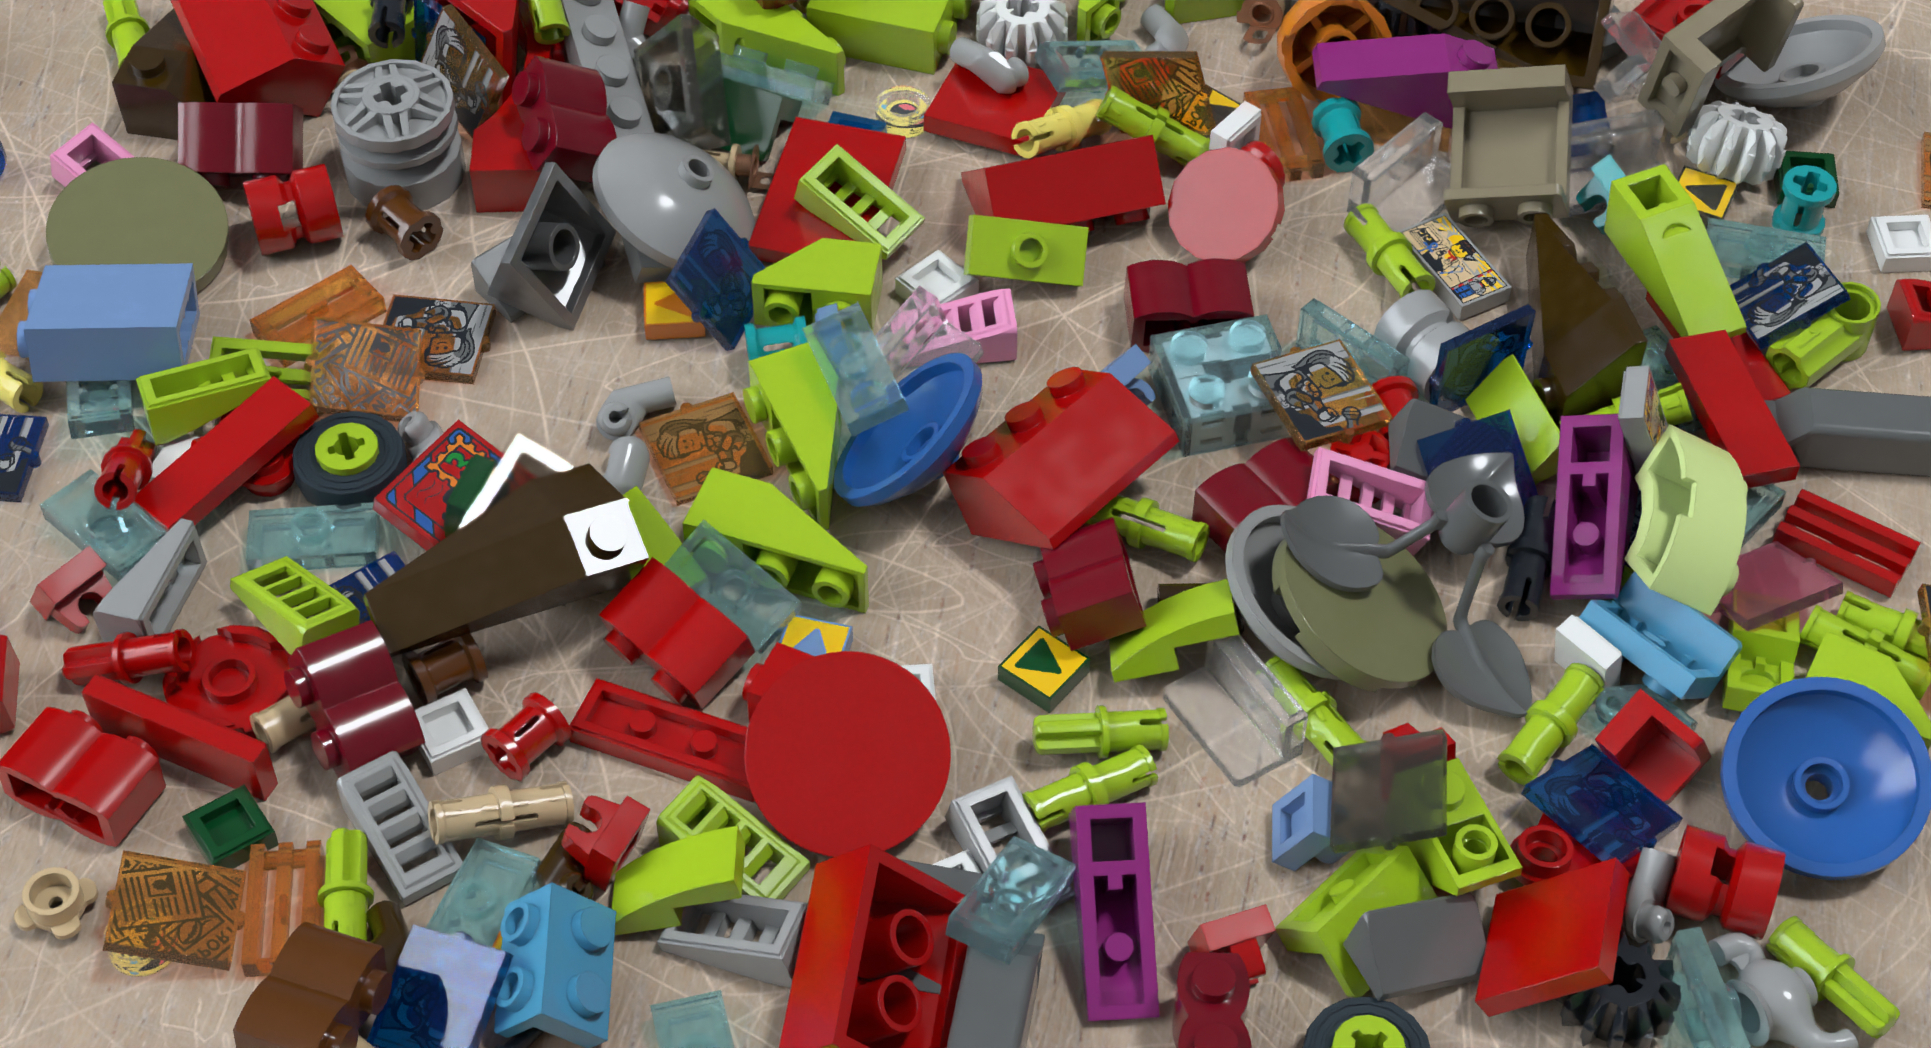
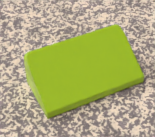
[1465,354,1560,492]

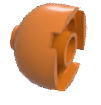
[1277,0,1392,102]

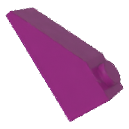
[1312,33,1498,129]
[1550,414,1638,600]
[1069,802,1160,1021]

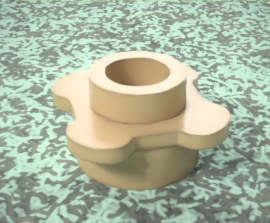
[14,867,98,940]

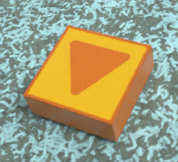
[644,279,706,340]

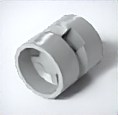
[1373,289,1486,403]

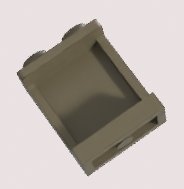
[1637,0,1804,138]
[1443,64,1573,228]

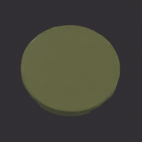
[46,157,229,294]
[1272,527,1447,693]

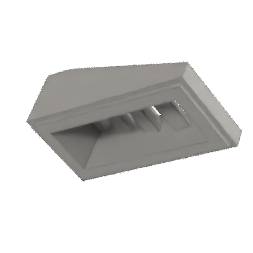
[93,518,207,642]
[336,751,467,906]
[945,775,1075,926]
[657,895,808,988]

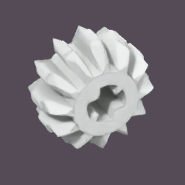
[976,0,1068,68]
[1686,101,1788,185]

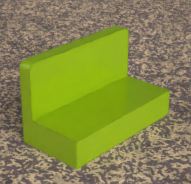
[1275,844,1438,998]

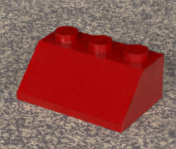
[170,0,345,117]
[961,135,1166,231]
[942,367,1180,550]
[779,844,976,1048]

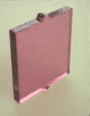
[1713,541,1843,631]

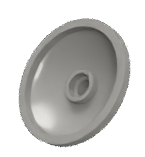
[1714,15,1886,110]
[592,133,755,275]
[1225,505,1341,680]

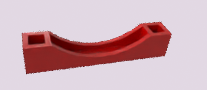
[469,0,567,213]

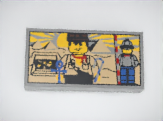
[1397,212,1512,321]
[1618,366,1668,474]

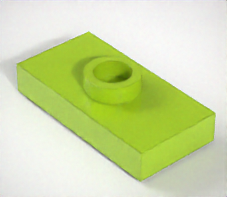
[963,215,1089,287]

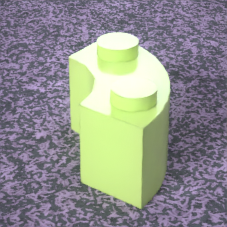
[1624,424,1748,616]

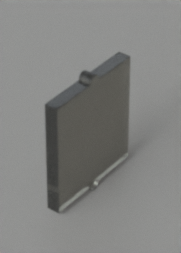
[1330,729,1447,854]

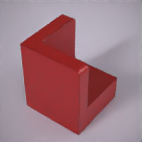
[1595,689,1712,804]

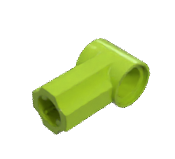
[1765,282,1881,390]

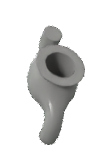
[1707,932,1859,1048]

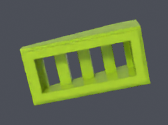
[794,144,925,260]
[136,347,271,446]
[230,556,360,655]
[656,775,810,900]

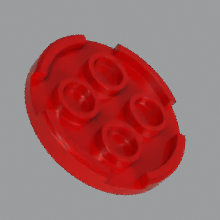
[744,651,951,858]

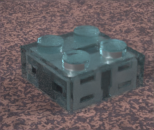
[1148,314,1304,457]

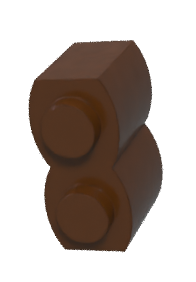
[233,921,392,1048]

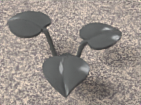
[1280,453,1532,718]

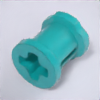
[1311,97,1374,172]
[1771,165,1837,243]
[744,316,809,361]

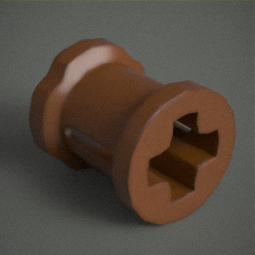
[365,185,443,260]
[402,633,488,705]

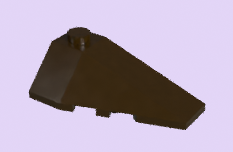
[1381,0,1614,91]
[112,8,216,140]
[1526,213,1648,431]
[363,463,649,657]

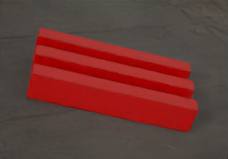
[1772,489,1921,598]

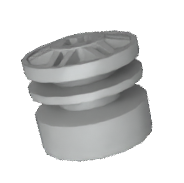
[330,59,466,213]

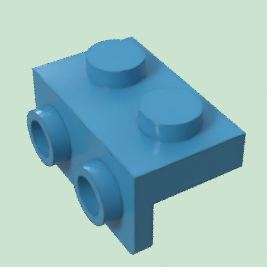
[1579,572,1742,702]
[494,882,616,1048]

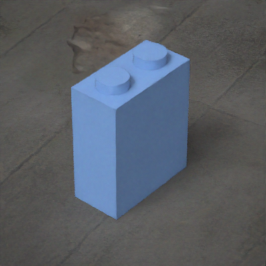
[17,263,200,382]

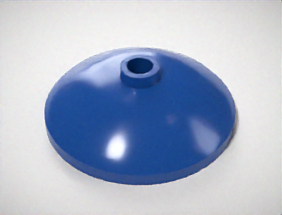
[834,353,982,507]
[1720,677,1931,880]

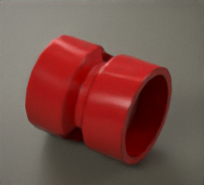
[243,164,344,256]
[1664,824,1786,940]

